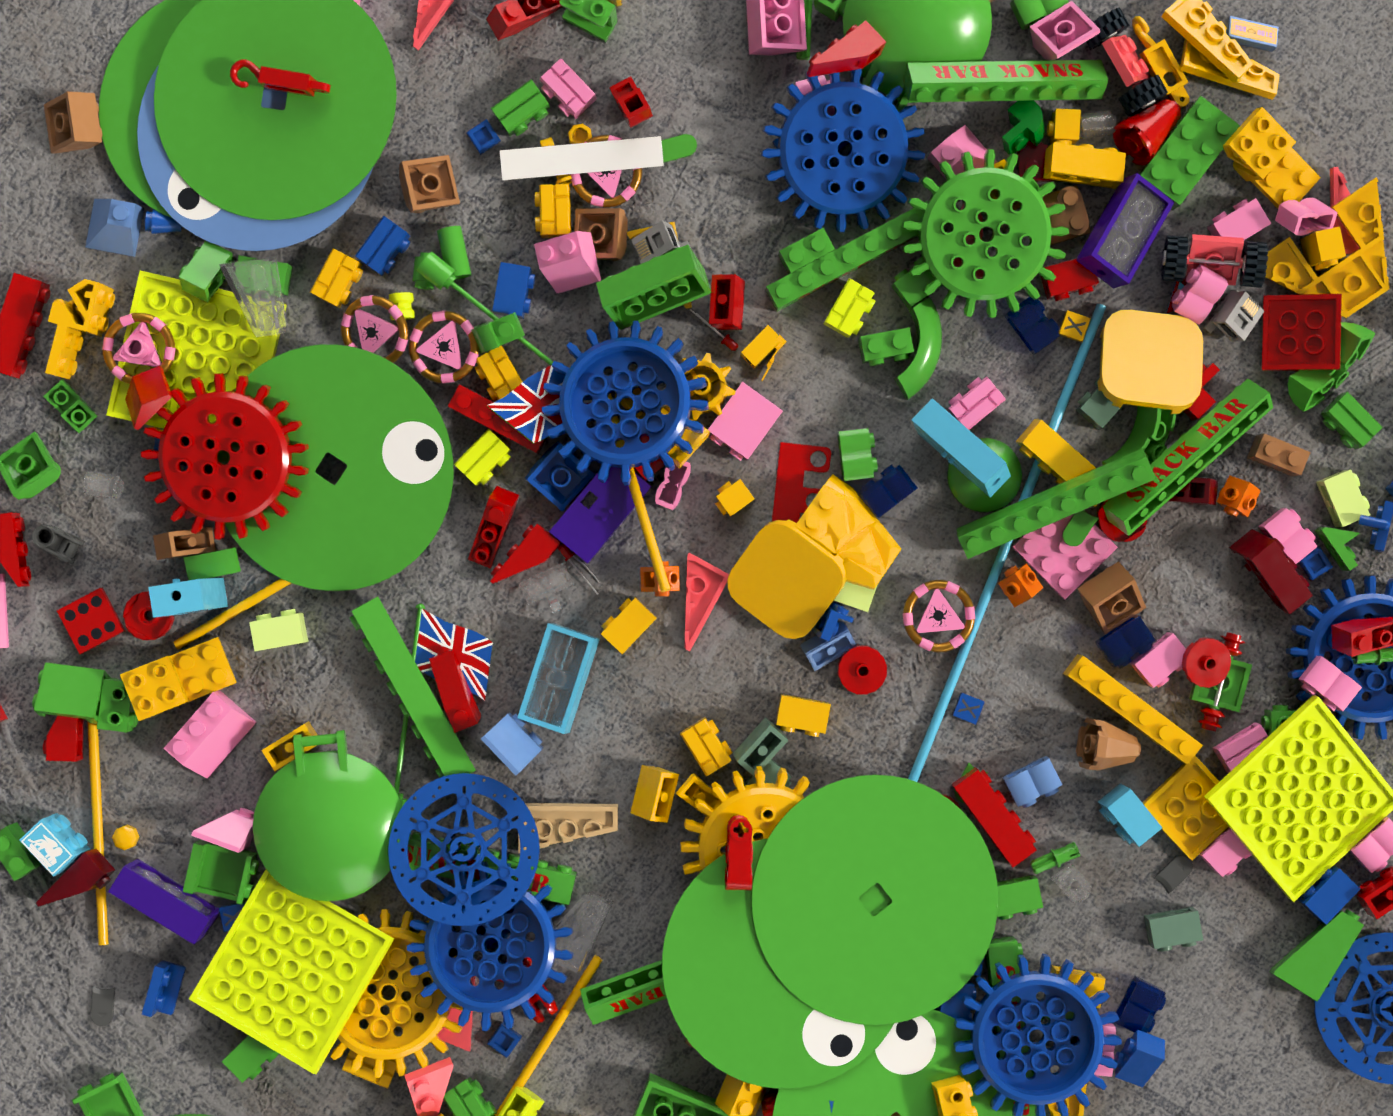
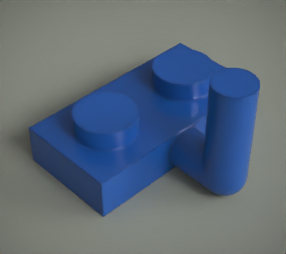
[1358,500,1393,553]

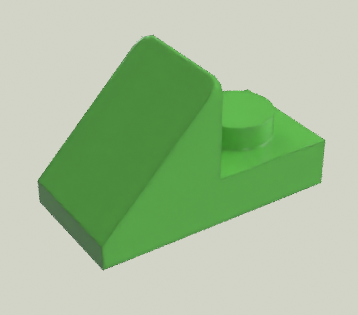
[1314,527,1360,571]

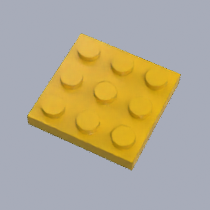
[1142,756,1229,861]

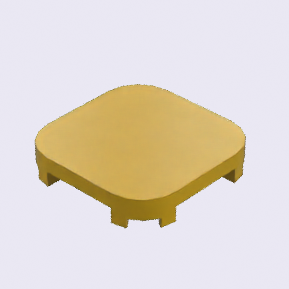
[1097,310,1203,414]
[728,519,847,639]

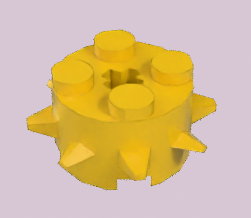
[682,353,736,421]

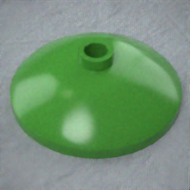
[947,438,1022,512]

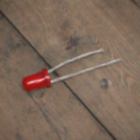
[690,309,738,351]
[558,544,600,595]

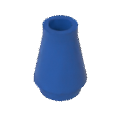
[145,209,182,234]

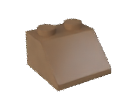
[44,91,102,154]
[1077,561,1146,635]

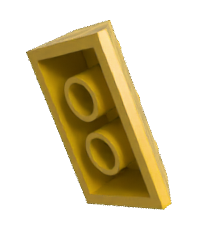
[715,1074,767,1116]

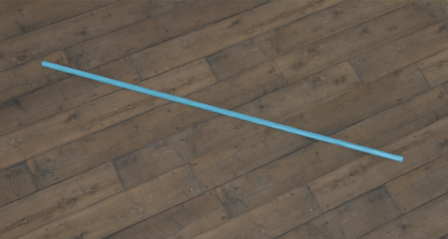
[908,303,1106,782]

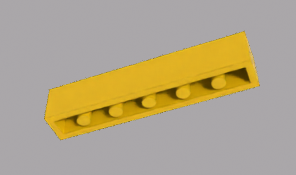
[1063,654,1203,765]

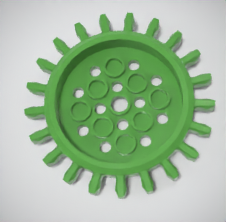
[902,149,1069,318]

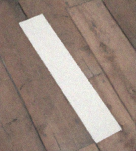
[500,136,664,180]

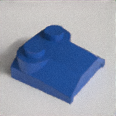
[525,441,596,512]

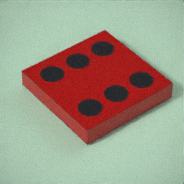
[57,587,125,654]

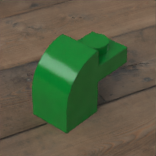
[1002,100,1045,155]

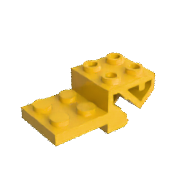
[1223,107,1321,209]
[45,279,115,380]
[120,637,237,721]

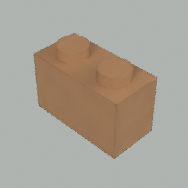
[1247,433,1311,477]

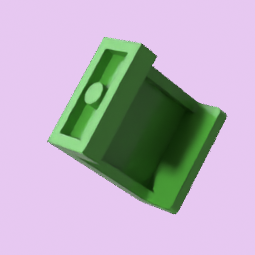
[560,0,618,43]
[32,662,110,724]
[183,840,259,905]
[72,1072,144,1116]

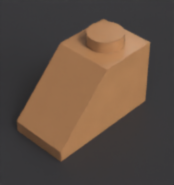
[153,527,216,560]

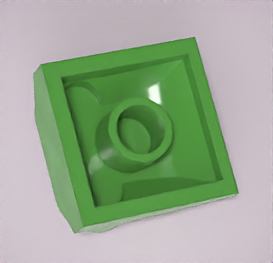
[0,432,61,500]

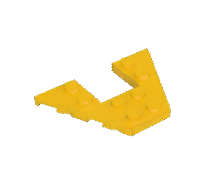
[1265,177,1389,318]

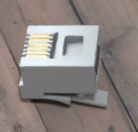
[631,221,690,264]
[1203,290,1264,341]

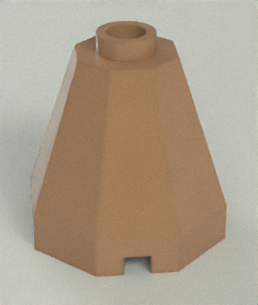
[1076,718,1141,771]

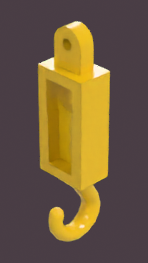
[1132,16,1190,108]

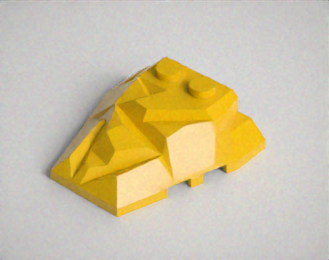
[795,474,901,590]

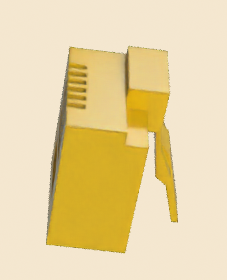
[740,325,787,382]

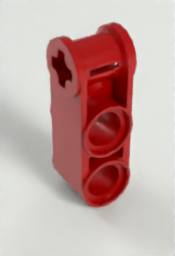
[725,815,753,890]

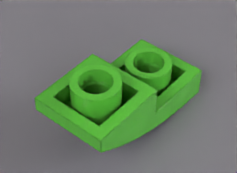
[43,378,97,433]
[183,547,241,581]

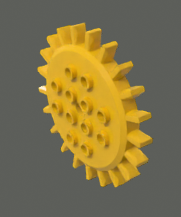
[680,766,810,875]
[330,909,463,1078]

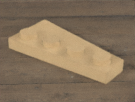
[518,803,618,854]

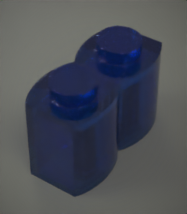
[1005,297,1060,355]
[859,464,918,519]
[1095,615,1156,669]
[1115,976,1166,1033]

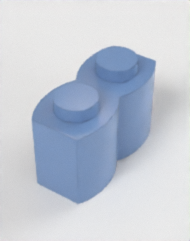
[1002,756,1062,808]

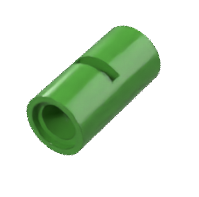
[437,226,471,280]

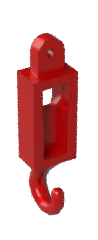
[230,59,331,97]

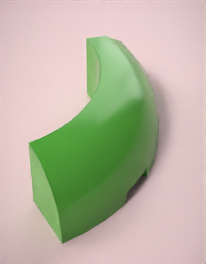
[894,298,942,400]
[1288,322,1375,412]
[1102,406,1176,465]

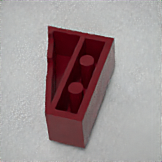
[1229,529,1313,614]

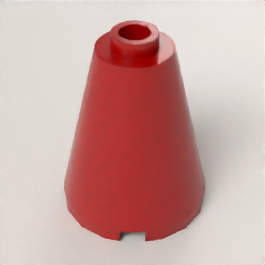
[1113,99,1181,166]

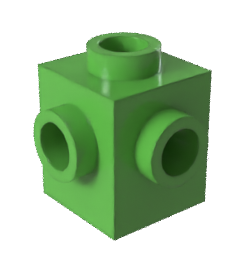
[1261,705,1296,735]

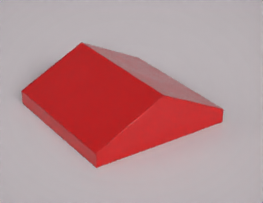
[125,366,172,430]

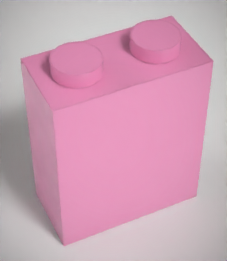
[708,382,783,461]

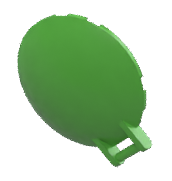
[843,0,992,112]
[253,730,402,901]

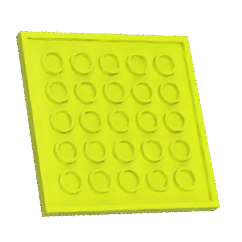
[106,270,287,440]
[1204,695,1393,902]
[189,869,394,1074]

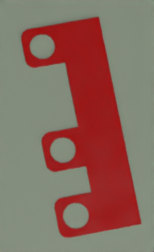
[772,442,831,523]

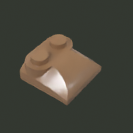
[399,155,460,213]
[1042,185,1090,245]
[574,208,628,261]

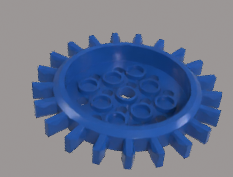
[760,69,925,232]
[542,321,709,486]
[1286,576,1393,740]
[407,861,574,1031]
[953,953,1122,1116]

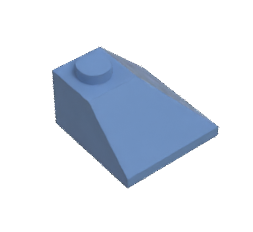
[85,199,144,257]

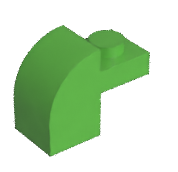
[471,312,525,353]

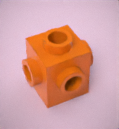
[1217,475,1261,517]
[640,561,680,597]
[998,563,1043,607]

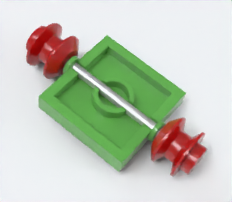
[1189,632,1252,732]

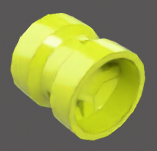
[389,292,415,321]

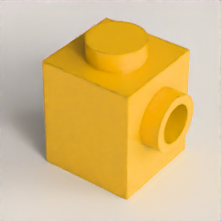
[1047,108,1081,145]
[715,479,755,517]

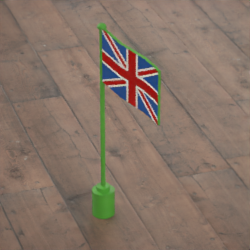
[416,252,592,444]
[394,603,493,806]

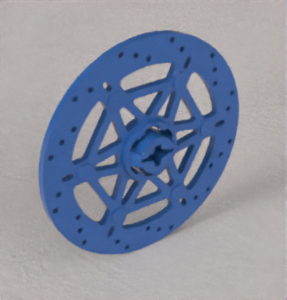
[388,773,540,926]
[1314,932,1393,1084]

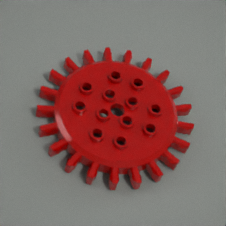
[141,373,309,540]

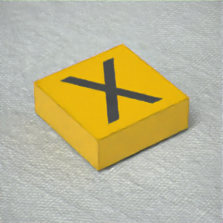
[1058,310,1091,342]

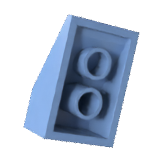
[481,712,544,776]

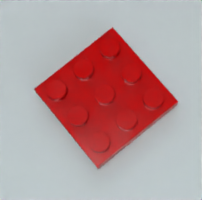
[1262,294,1342,371]

